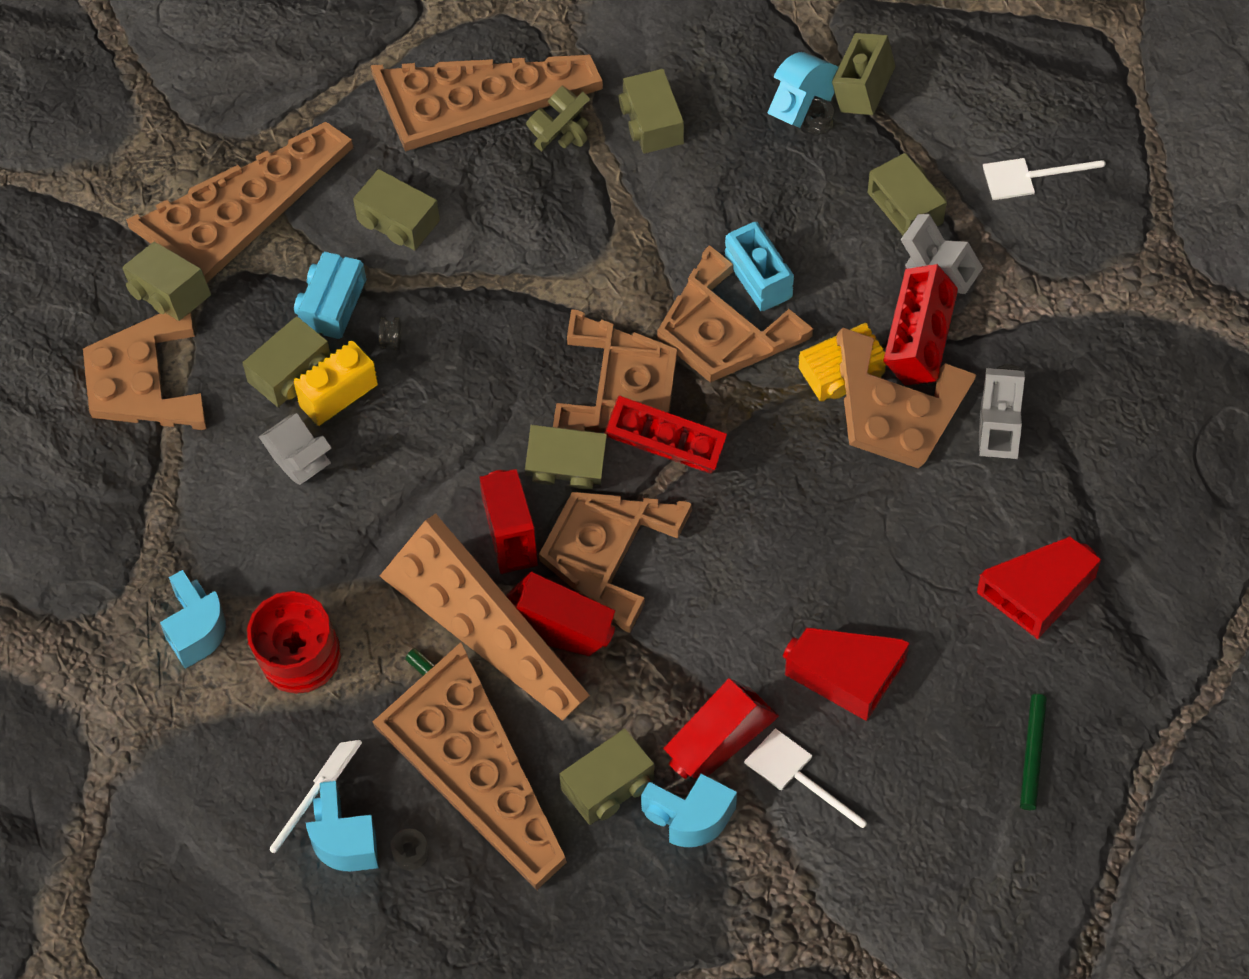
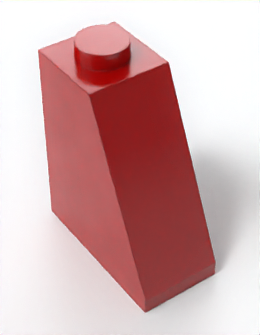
[479,469,538,574]
[977,536,1101,639]
[505,572,616,656]
[783,628,910,721]
[663,678,779,779]

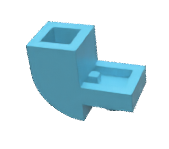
[767,52,839,128]
[160,570,226,669]
[641,774,737,847]
[306,781,379,872]

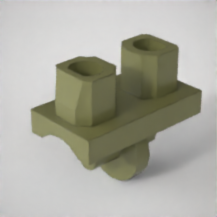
[526,85,590,152]

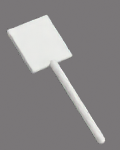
[983,158,1106,200]
[744,728,867,828]
[270,740,362,853]

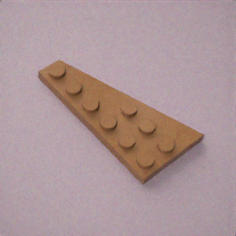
[371,55,603,152]
[126,122,353,283]
[380,514,590,721]
[372,642,567,890]

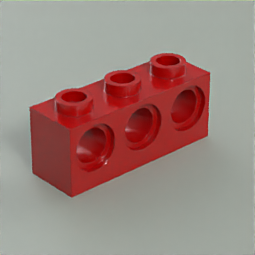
[883,264,958,385]
[604,396,727,474]

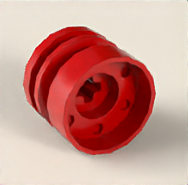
[247,591,341,694]

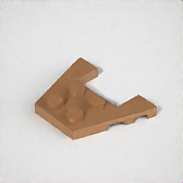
[657,245,813,383]
[553,309,677,433]
[83,311,207,430]
[836,328,976,468]
[539,492,692,633]

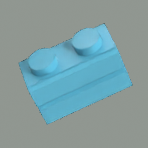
[725,222,794,311]
[294,251,367,339]

